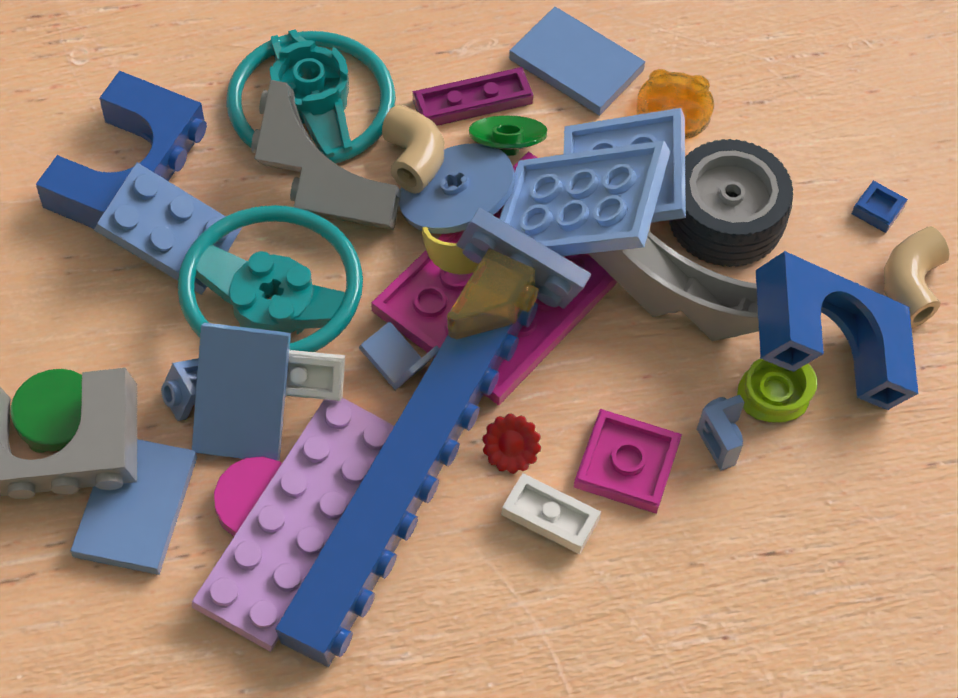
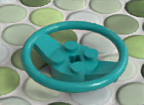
[226,29,396,164]
[178,205,363,352]

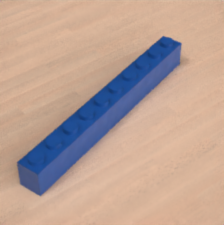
[275,266,538,668]

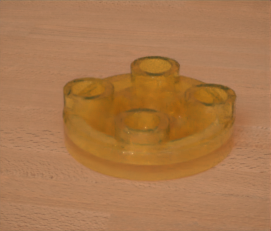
[636,69,714,139]

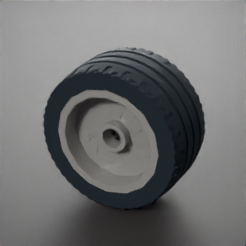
[669,139,793,267]

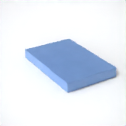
[509,6,645,116]
[192,322,291,461]
[70,439,197,575]

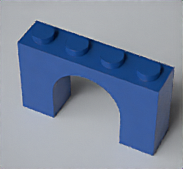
[36,70,207,229]
[756,251,919,410]

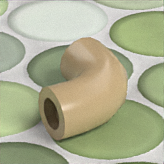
[382,105,445,194]
[884,226,950,328]

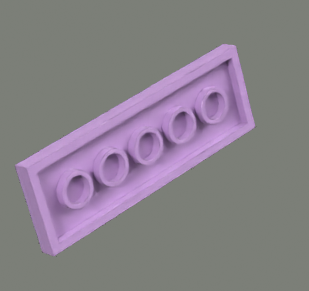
[192,397,394,652]

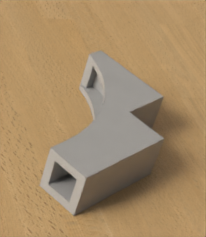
[251,80,402,230]
[589,231,759,341]

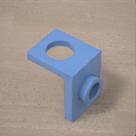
[359,322,440,390]

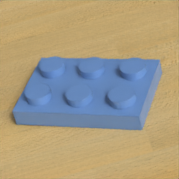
[94,162,242,295]
[456,207,591,309]

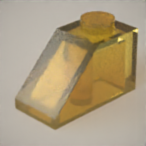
[447,248,539,340]

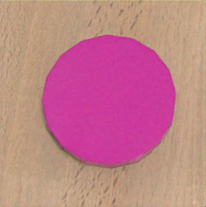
[214,457,282,537]

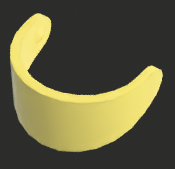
[422,227,487,275]

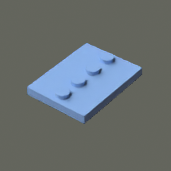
[500,140,670,256]

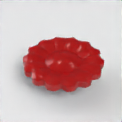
[482,413,541,474]

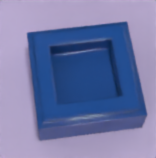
[851,180,908,233]

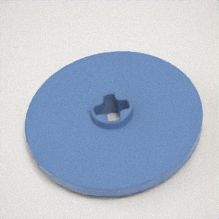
[399,143,515,234]

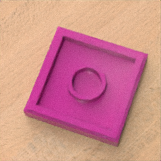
[574,409,682,514]

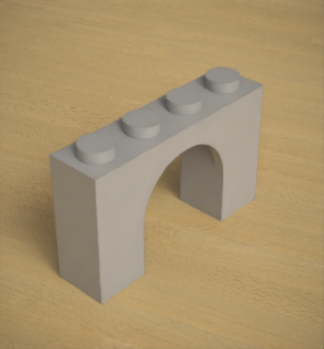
[0,368,137,499]

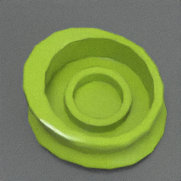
[737,358,817,422]

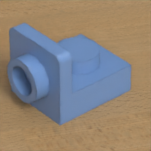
[161,358,199,421]
[697,395,745,471]

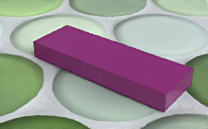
[412,67,534,126]

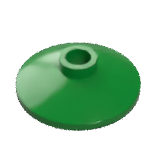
[469,116,547,156]

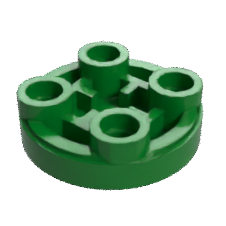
[10,369,82,453]

